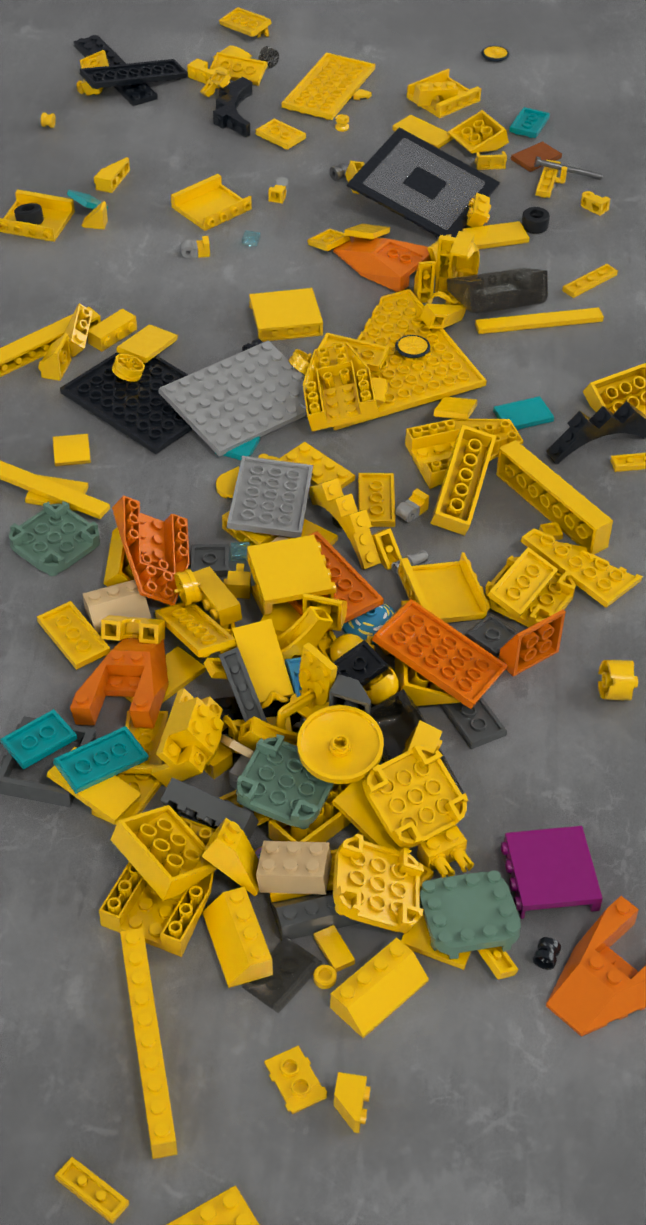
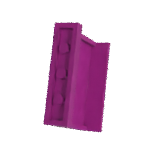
[501,826,603,919]

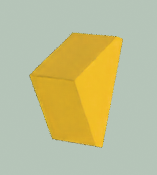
[81,201,108,229]

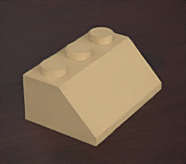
[83,580,151,635]

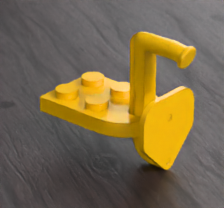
[276,642,337,730]

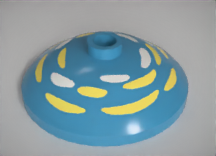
[342,603,396,645]

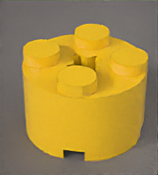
[598,660,638,700]

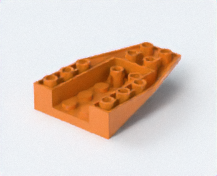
[333,236,431,292]
[112,495,190,606]

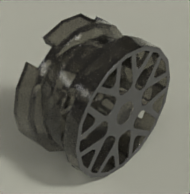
[258,46,279,68]

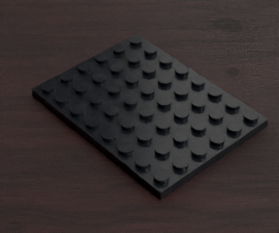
[60,353,193,454]

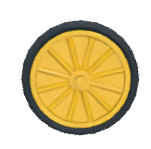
[481,46,509,61]
[395,335,430,358]

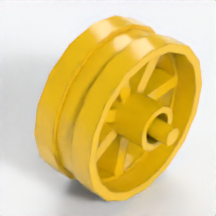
[288,349,312,375]
[112,354,145,382]
[174,569,201,606]

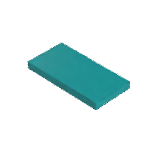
[53,726,149,794]

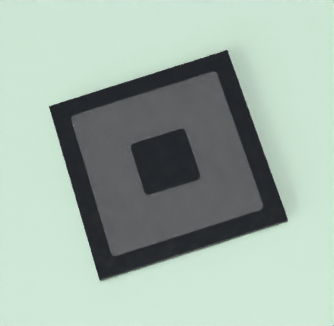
[347,127,500,238]

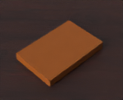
[511,141,562,172]

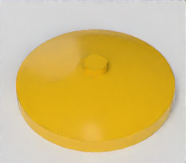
[297,705,384,784]

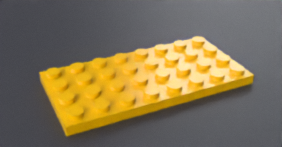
[282,52,375,120]

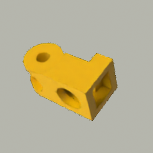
[581,191,610,216]

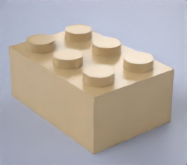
[256,841,332,895]

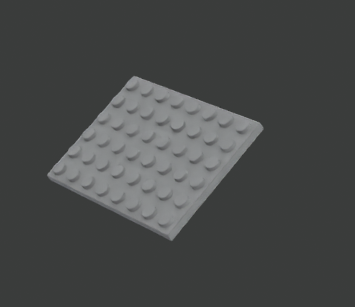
[159,340,307,456]

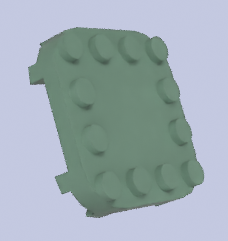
[9,501,100,576]
[236,734,334,829]
[420,870,521,959]

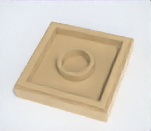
[220,735,254,759]

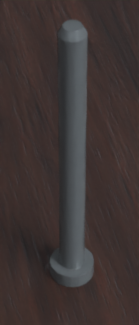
[534,156,603,179]

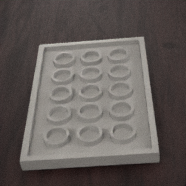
[227,456,313,538]

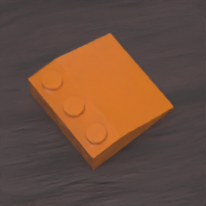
[499,610,566,677]

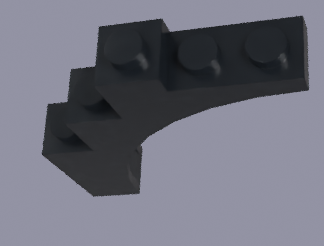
[213,77,252,138]
[546,401,646,464]

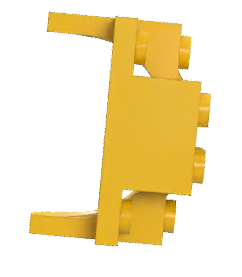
[435,231,480,305]
[151,688,224,787]

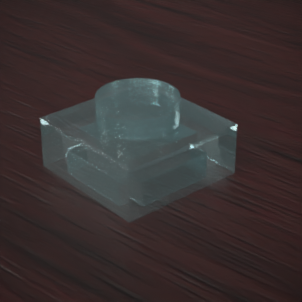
[242,230,260,246]
[231,542,250,561]

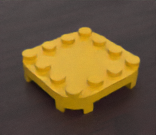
[485,555,576,627]
[363,744,469,848]
[333,834,424,933]

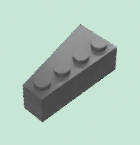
[160,778,259,840]

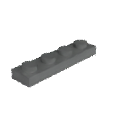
[219,647,268,723]

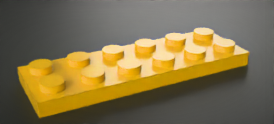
[155,602,236,658]

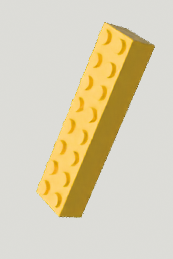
[496,440,613,555]

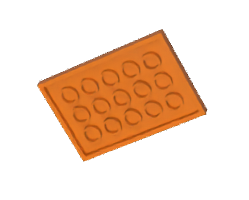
[288,531,384,632]
[372,599,508,709]

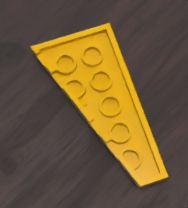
[520,528,643,608]

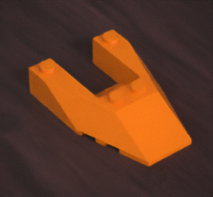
[70,638,169,728]
[546,896,646,1037]

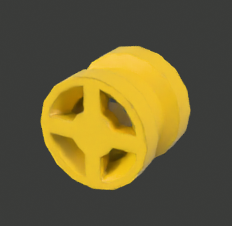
[41,112,56,128]
[335,114,349,132]

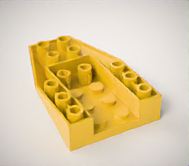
[303,342,380,432]
[405,419,524,489]
[99,817,216,957]

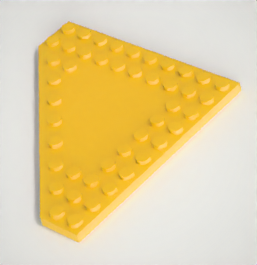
[332,289,487,431]

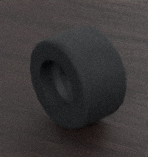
[14,203,44,225]
[522,207,550,234]

